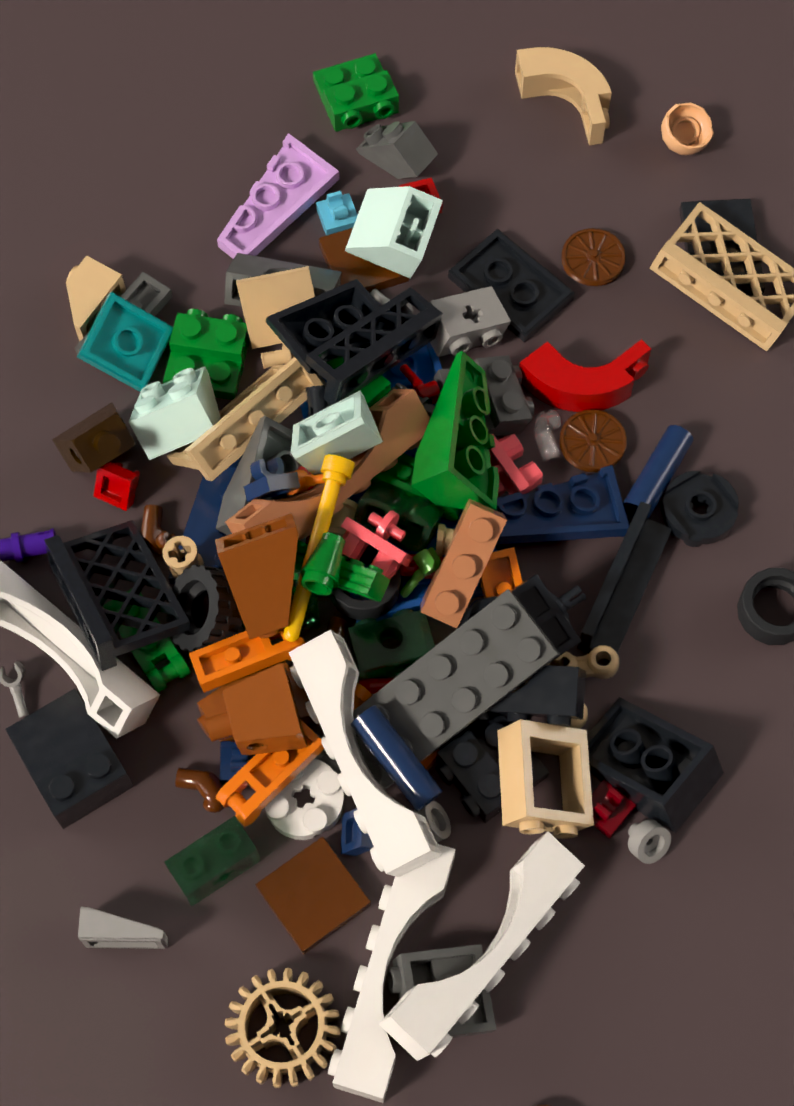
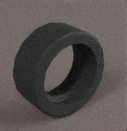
[329,545,401,621]
[737,568,794,645]

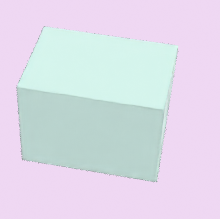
[291,390,383,475]

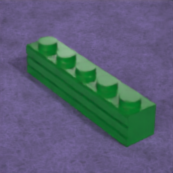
[294,540,390,602]

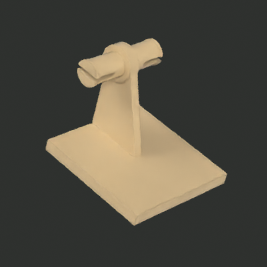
[236,266,315,369]

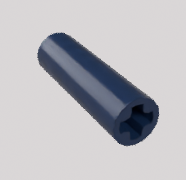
[623,425,694,519]
[350,705,443,812]

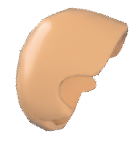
[661,102,714,155]

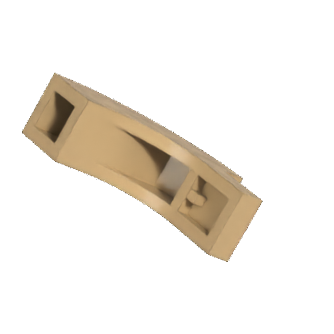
[515,47,612,145]

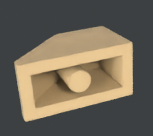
[66,256,126,341]

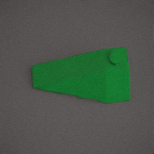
[411,351,499,510]

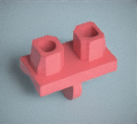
[489,434,543,496]
[341,510,413,579]

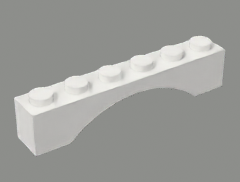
[0,560,160,739]
[288,630,442,877]
[379,832,585,1061]
[328,844,456,1103]

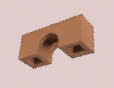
[420,499,507,628]

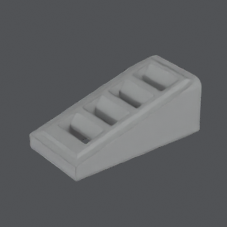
[78,906,168,949]

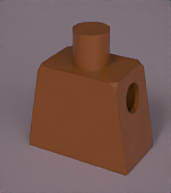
[205,663,308,756]

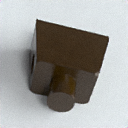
[52,402,136,473]

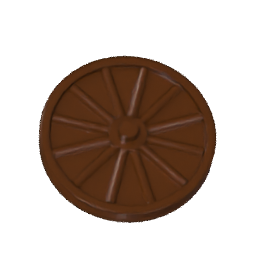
[561,228,626,286]
[559,409,627,472]

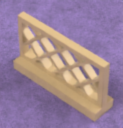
[650,202,794,352]
[167,357,323,481]

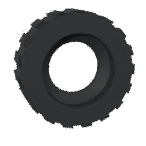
[166,565,243,652]

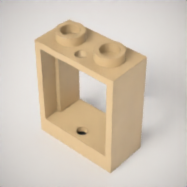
[497,719,594,839]

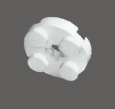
[265,759,344,840]

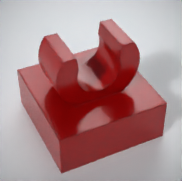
[93,462,140,511]

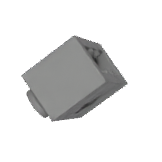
[430,286,511,357]

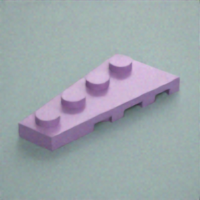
[217,133,339,259]

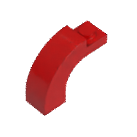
[519,339,651,412]

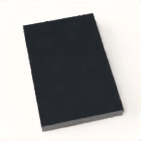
[679,199,765,296]
[448,229,575,343]

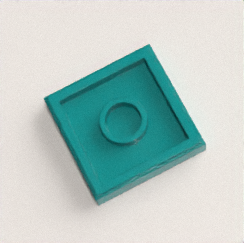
[77,292,173,392]

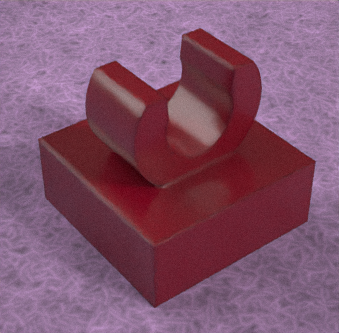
[592,779,636,839]

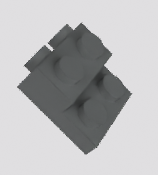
[434,355,534,436]
[387,944,497,1038]

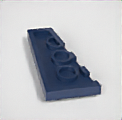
[168,455,243,584]
[496,465,629,545]

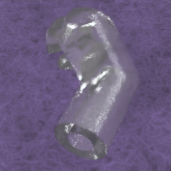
[534,410,561,462]

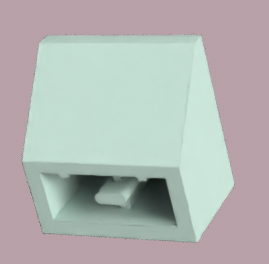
[345,186,443,279]
[128,366,221,460]

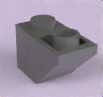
[356,121,438,179]

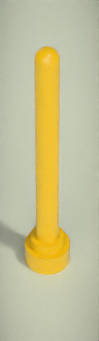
[283,454,355,642]

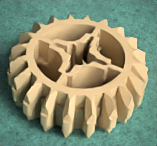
[225,968,341,1088]

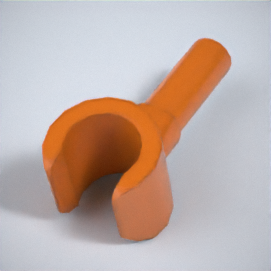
[287,470,325,495]

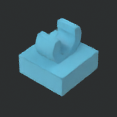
[316,191,358,236]

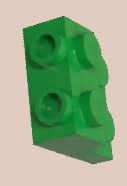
[313,53,399,132]
[163,309,250,400]

